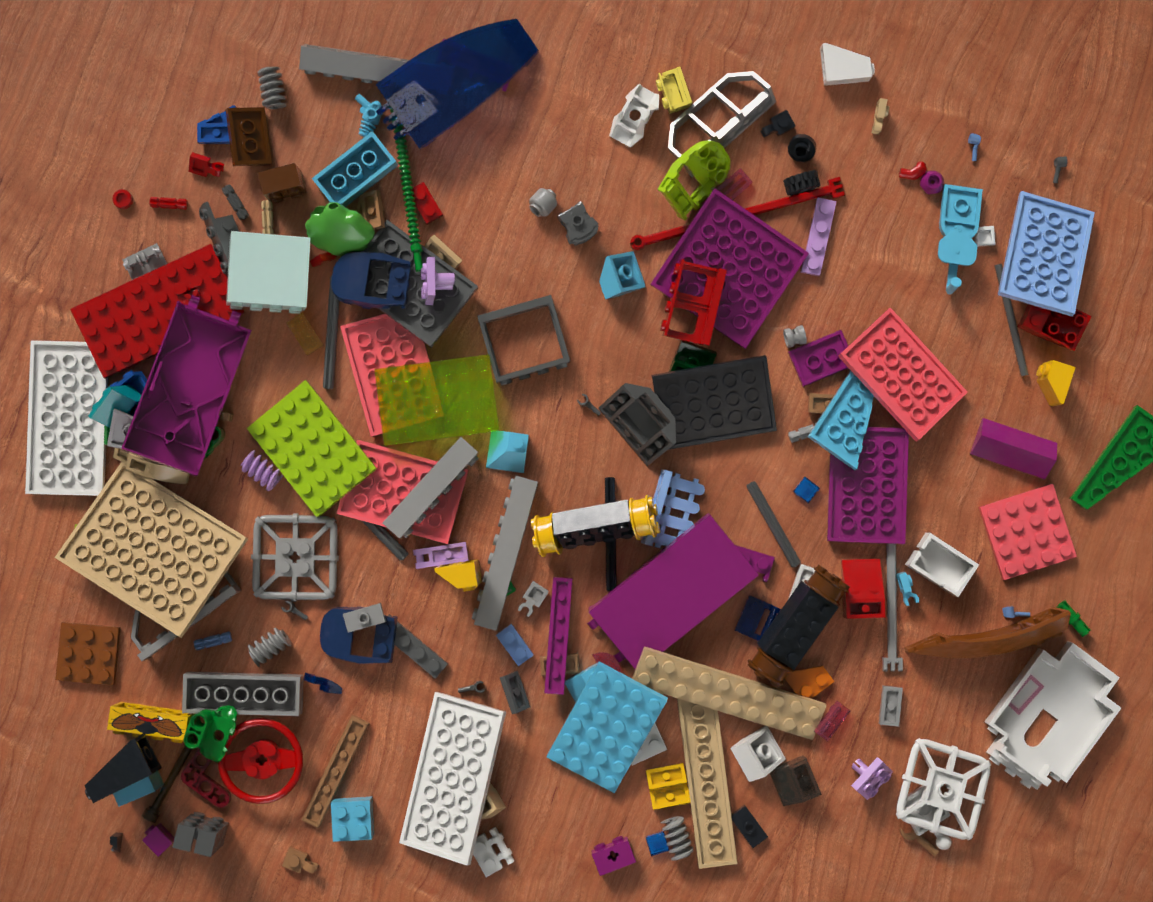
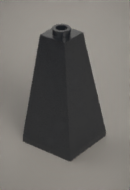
[84,733,162,803]

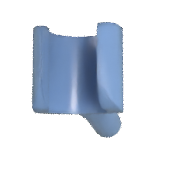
[968,133,981,161]
[1002,606,1030,618]

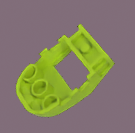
[658,140,730,221]

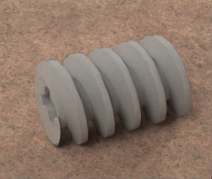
[257,67,287,109]
[248,627,292,667]
[661,816,694,861]

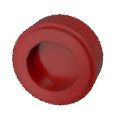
[112,189,133,209]

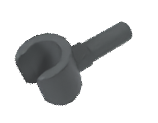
[1053,157,1068,183]
[577,394,601,416]
[281,601,308,620]
[458,681,485,693]

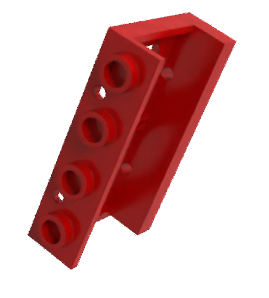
[660,259,727,346]

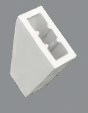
[820,43,875,86]

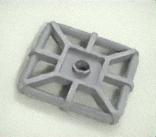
[251,513,339,602]

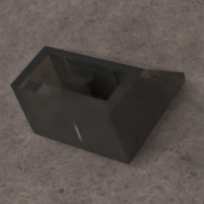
[770,755,822,806]

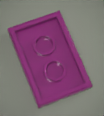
[788,330,848,387]

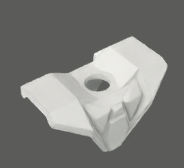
[609,84,659,147]

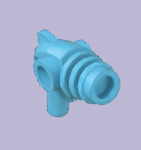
[355,94,386,137]

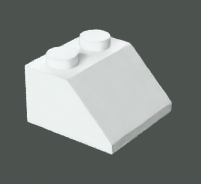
[730,726,786,782]

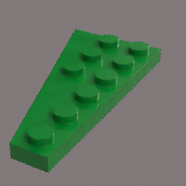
[1069,405,1153,510]

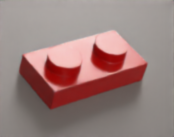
[412,182,443,225]

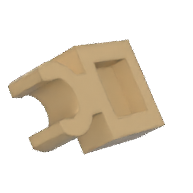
[871,98,889,135]

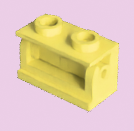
[656,67,692,114]

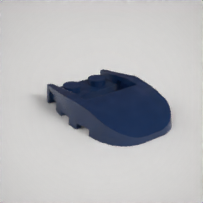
[331,252,412,309]
[320,606,398,664]

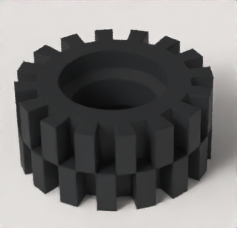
[783,170,821,196]

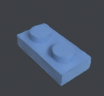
[496,624,534,666]

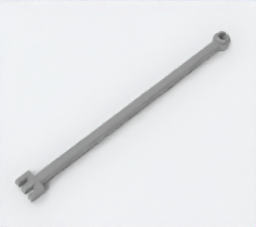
[882,543,903,671]

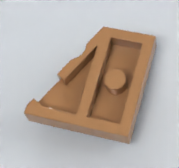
[356,190,385,231]

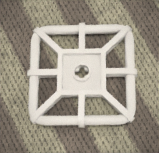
[896,738,991,840]

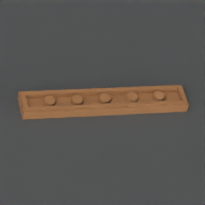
[301,715,369,828]

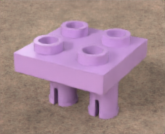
[421,257,455,305]

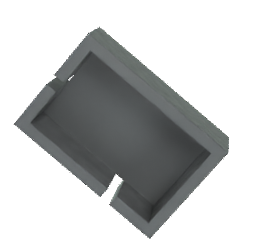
[172,812,229,857]

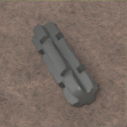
[222,184,249,220]

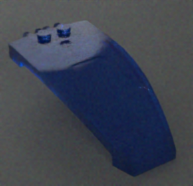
[376,19,539,150]

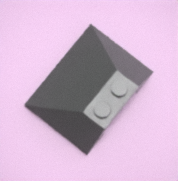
[599,383,676,466]

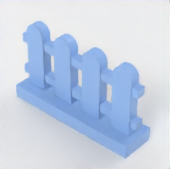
[641,469,705,548]

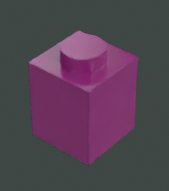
[142,823,175,857]

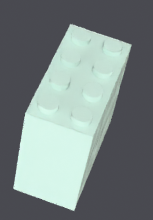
[226,231,310,314]

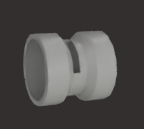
[783,325,807,348]

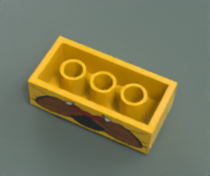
[107,702,195,743]

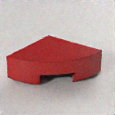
[310,252,337,267]

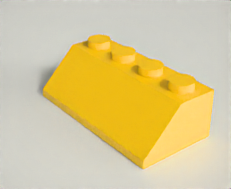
[434,559,482,592]

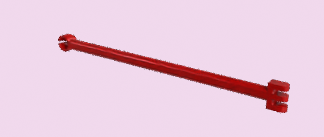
[630,177,845,251]

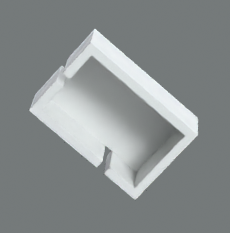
[905,532,979,597]

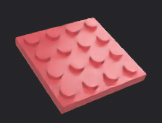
[979,484,1077,580]

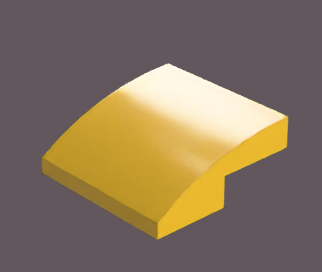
[646,763,691,810]

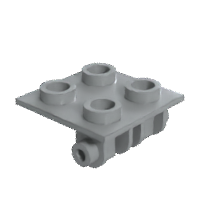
[122,243,167,280]

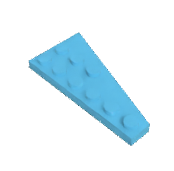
[808,371,874,470]

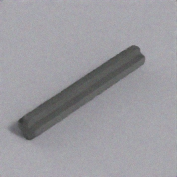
[362,521,409,561]

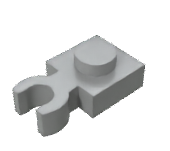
[518,581,549,617]

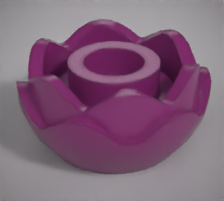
[920,171,944,194]

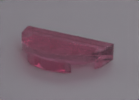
[592,652,621,673]

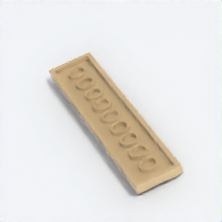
[632,646,826,740]
[677,698,737,869]

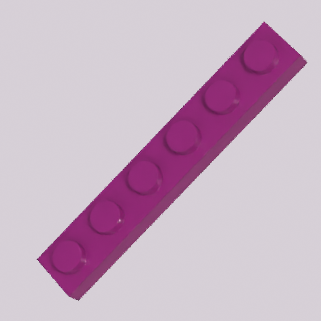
[544,577,573,695]

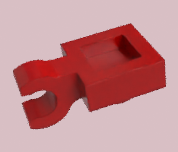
[188,152,225,177]

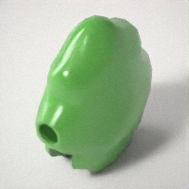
[305,202,375,257]

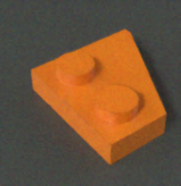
[784,665,835,699]

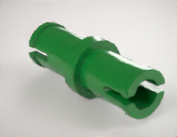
[1056,600,1091,637]

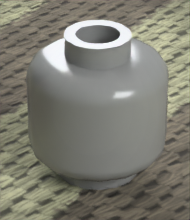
[529,188,557,217]

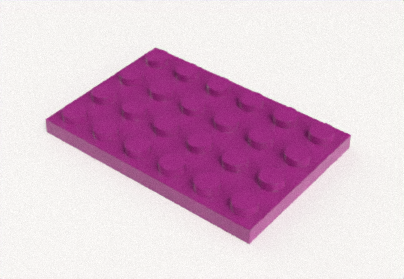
[827,427,909,544]

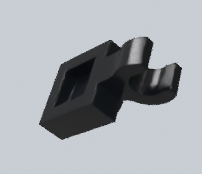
[760,110,796,138]

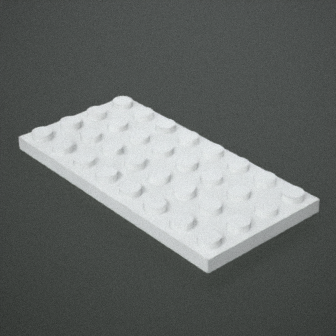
[25,341,108,496]
[399,692,506,866]

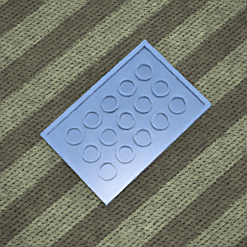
[998,191,1095,316]

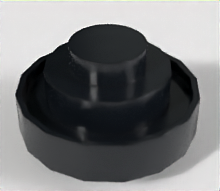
[788,134,817,162]

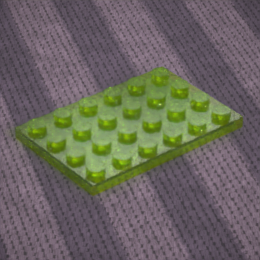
[374,354,499,446]

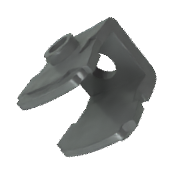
[558,201,599,246]

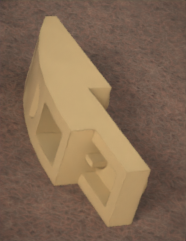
[113,448,189,484]

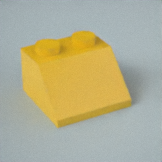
[1036,360,1076,406]

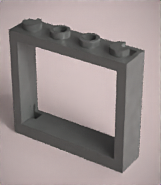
[477,295,570,386]

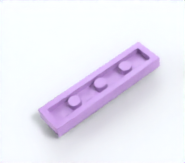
[801,197,836,276]

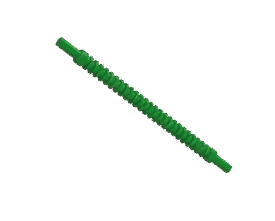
[389,86,423,272]

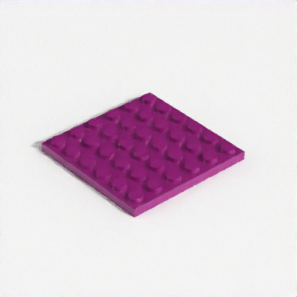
[650,188,809,349]

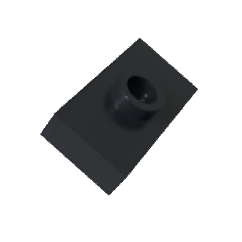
[731,805,768,848]

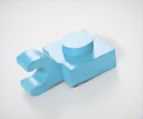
[896,572,919,606]

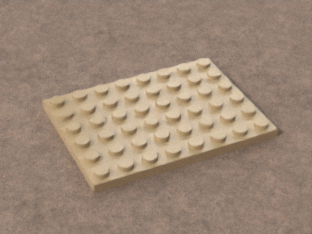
[55,462,248,638]

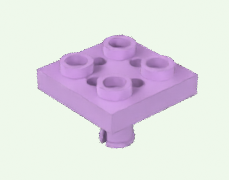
[851,757,893,800]

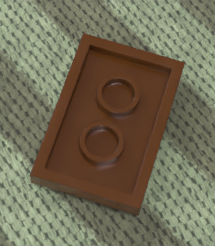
[225,107,272,167]

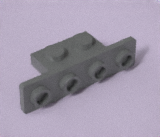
[199,202,239,277]

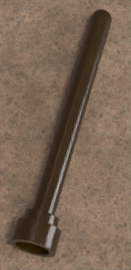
[142,737,197,823]

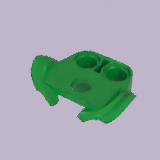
[183,705,237,763]

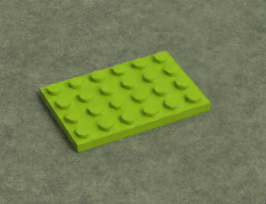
[246,380,377,517]

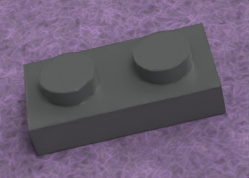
[500,671,530,714]

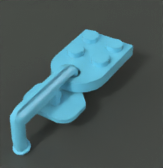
[938,184,983,295]

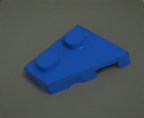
[197,105,237,144]

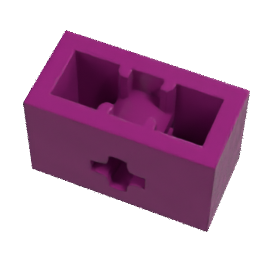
[591,836,636,876]

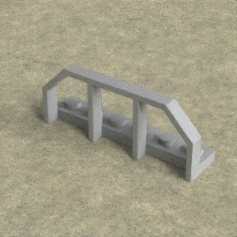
[668,71,776,177]
[131,571,242,661]

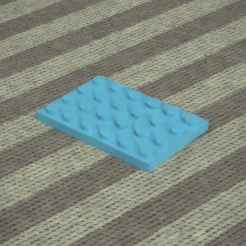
[546,661,668,793]

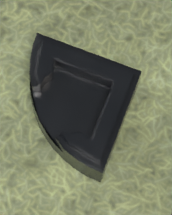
[110,832,123,853]

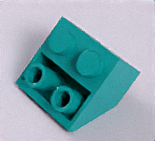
[88,385,142,428]

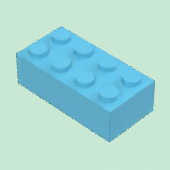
[312,131,398,207]

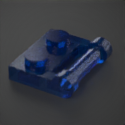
[734,595,781,641]

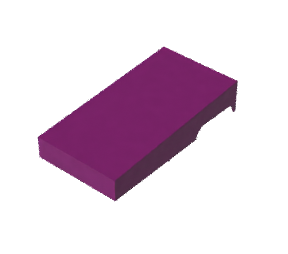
[121,295,252,477]
[587,513,759,670]

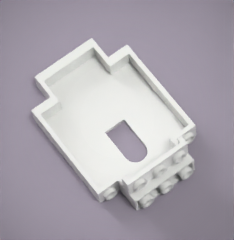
[984,641,1121,790]

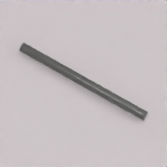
[994,264,1029,376]

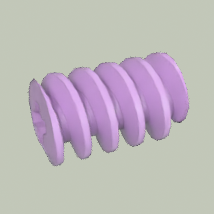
[241,450,283,491]

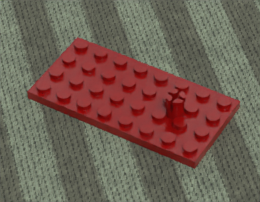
[70,244,245,379]

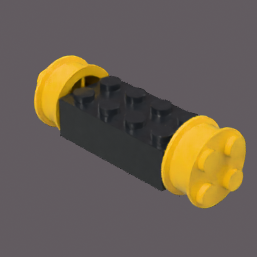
[531,495,660,557]

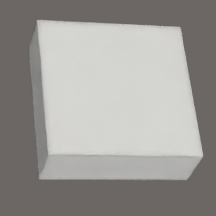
[974,226,996,247]

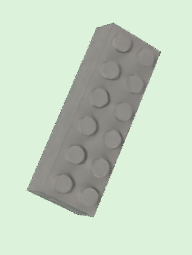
[182,672,304,716]

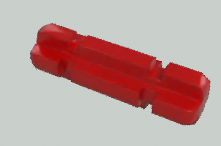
[149,197,188,210]

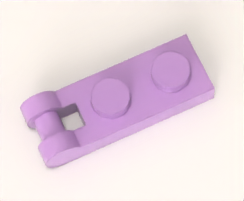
[413,542,469,569]

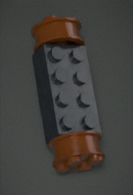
[748,564,850,688]

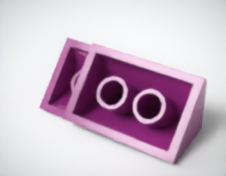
[970,418,1057,479]

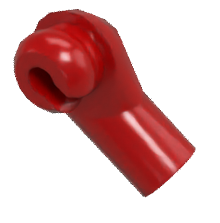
[899,161,927,180]

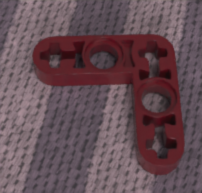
[181,735,231,807]

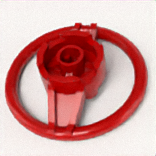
[218,718,303,804]

